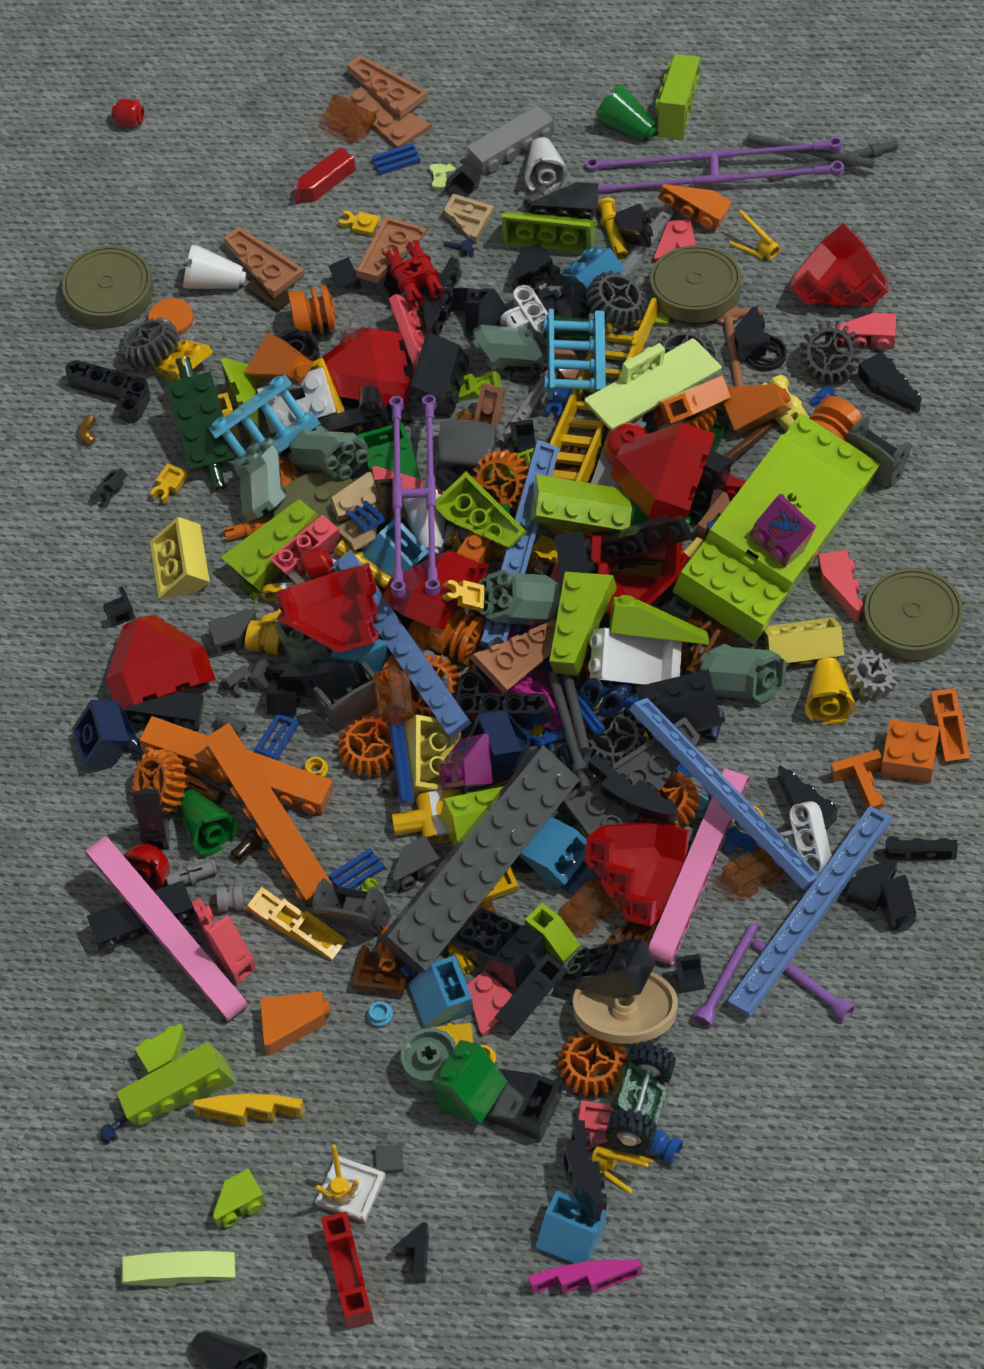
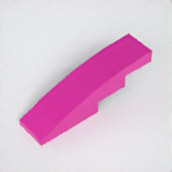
[528,1260,642,1295]

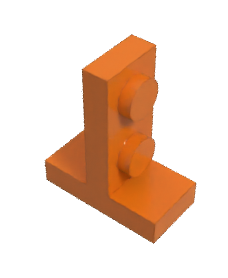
[830,749,883,811]

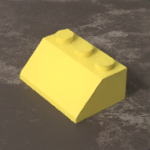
[150,517,210,600]
[763,617,844,667]
[404,715,461,796]

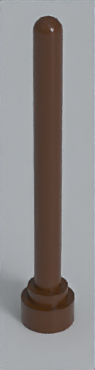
[724,419,778,460]

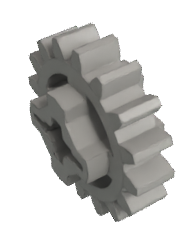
[844,649,898,698]

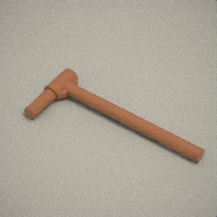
[716,307,762,387]

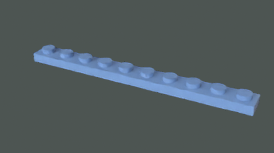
[479,440,559,647]
[334,550,471,738]
[629,698,819,889]
[728,806,892,1017]

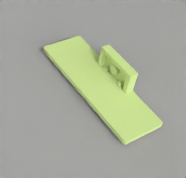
[585,339,722,430]

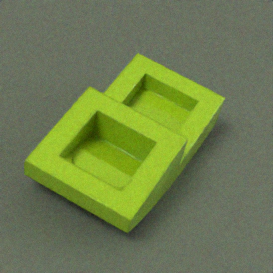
[459,369,503,401]

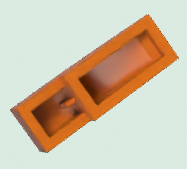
[929,688,970,762]

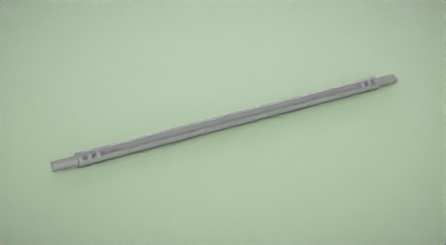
[498,204,677,446]

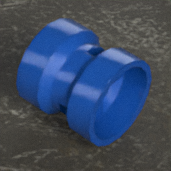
[647,1129,683,1165]

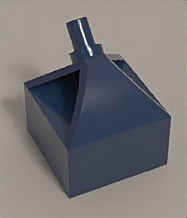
[72,700,144,769]
[469,710,533,782]

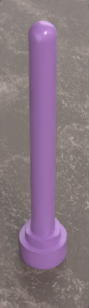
[692,923,758,1029]
[752,940,855,1022]

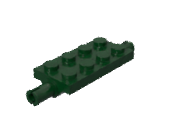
[166,356,236,491]

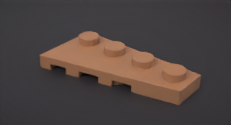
[347,55,428,118]
[344,87,432,148]
[356,216,427,283]
[224,227,304,298]
[470,620,556,694]

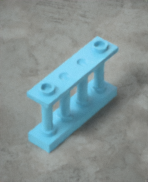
[543,309,606,400]
[209,374,320,458]

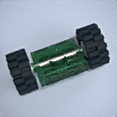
[605,1041,676,1154]

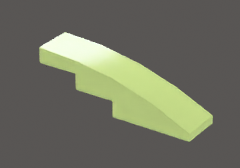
[121,1251,235,1287]

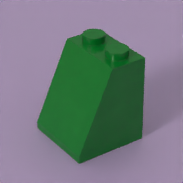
[433,1039,508,1124]

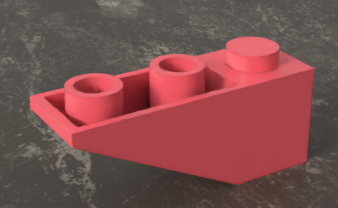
[825,313,896,350]
[269,515,341,574]
[818,550,863,622]
[208,915,256,985]

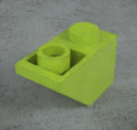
[525,903,581,964]
[135,1023,186,1074]
[213,1169,266,1229]

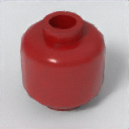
[111,98,145,128]
[297,546,335,580]

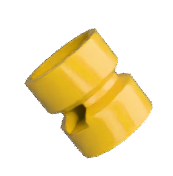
[245,620,284,656]

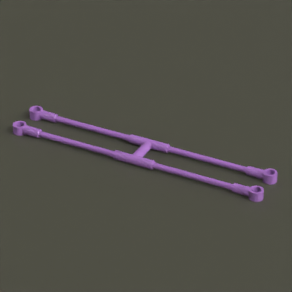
[586,137,844,193]
[389,395,440,597]

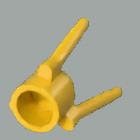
[729,210,781,261]
[316,1144,359,1203]
[592,1145,653,1194]

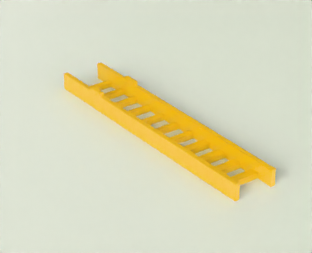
[550,298,659,483]

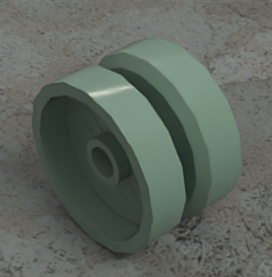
[401,1028,456,1095]

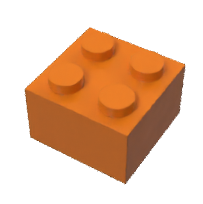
[881,719,940,783]

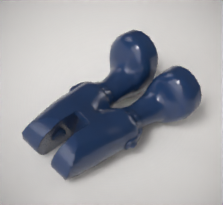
[581,679,635,716]

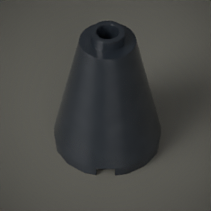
[192,1330,268,1369]

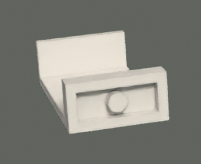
[588,628,682,685]

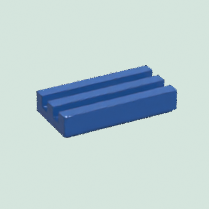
[372,143,421,176]
[346,500,385,533]
[254,714,300,760]
[329,848,385,889]

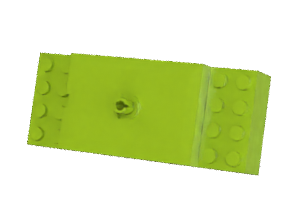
[672,413,881,644]

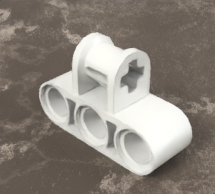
[500,285,555,346]
[779,801,832,874]

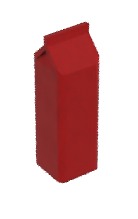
[294,147,356,205]

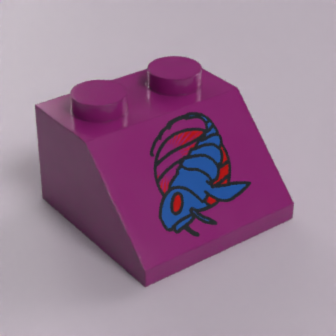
[750,493,816,567]
[439,733,492,789]

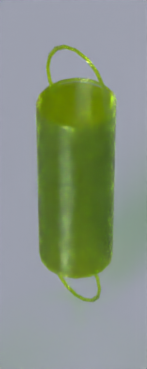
[236,578,262,604]

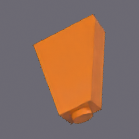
[245,332,314,383]
[723,384,791,434]
[260,991,331,1055]

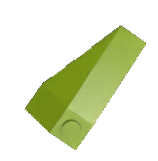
[436,472,527,549]
[608,595,709,645]

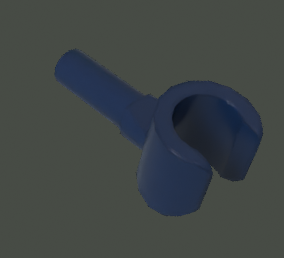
[444,240,474,257]
[100,1114,128,1145]

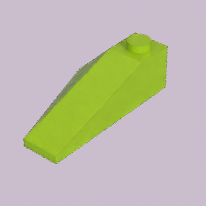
[220,358,261,444]

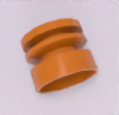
[288,285,336,334]
[809,396,862,442]
[427,607,486,666]

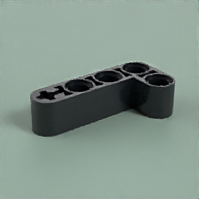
[65,360,151,423]
[311,385,389,436]
[456,671,554,725]

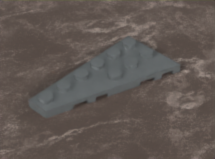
[562,717,700,836]

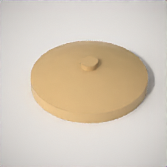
[573,972,678,1044]

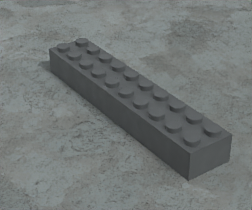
[379,746,580,973]

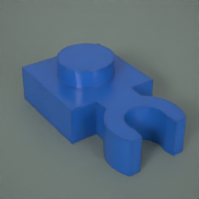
[545,378,573,420]

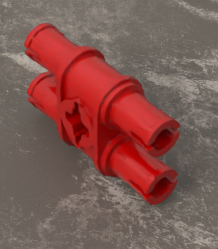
[385,240,445,307]

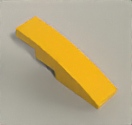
[246,887,347,961]
[193,1094,305,1126]

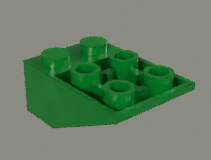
[358,422,424,486]

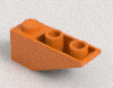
[658,184,732,231]
[658,375,731,423]

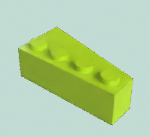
[655,54,700,140]
[221,499,320,593]
[550,572,617,675]
[116,1042,236,1125]

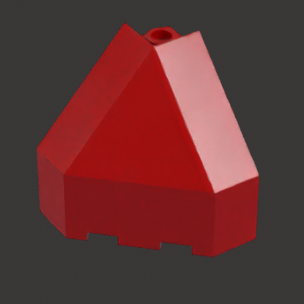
[790,222,888,307]
[322,327,411,407]
[610,422,715,521]
[585,534,685,615]
[384,551,489,630]
[276,563,379,653]
[106,615,216,712]
[584,821,690,927]

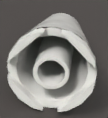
[525,137,569,192]
[183,244,247,289]
[402,489,447,558]

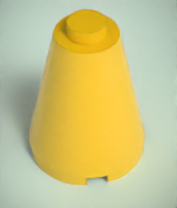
[805,657,855,724]

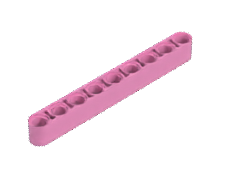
[649,769,750,966]
[84,835,248,1022]

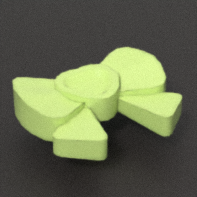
[429,164,456,190]

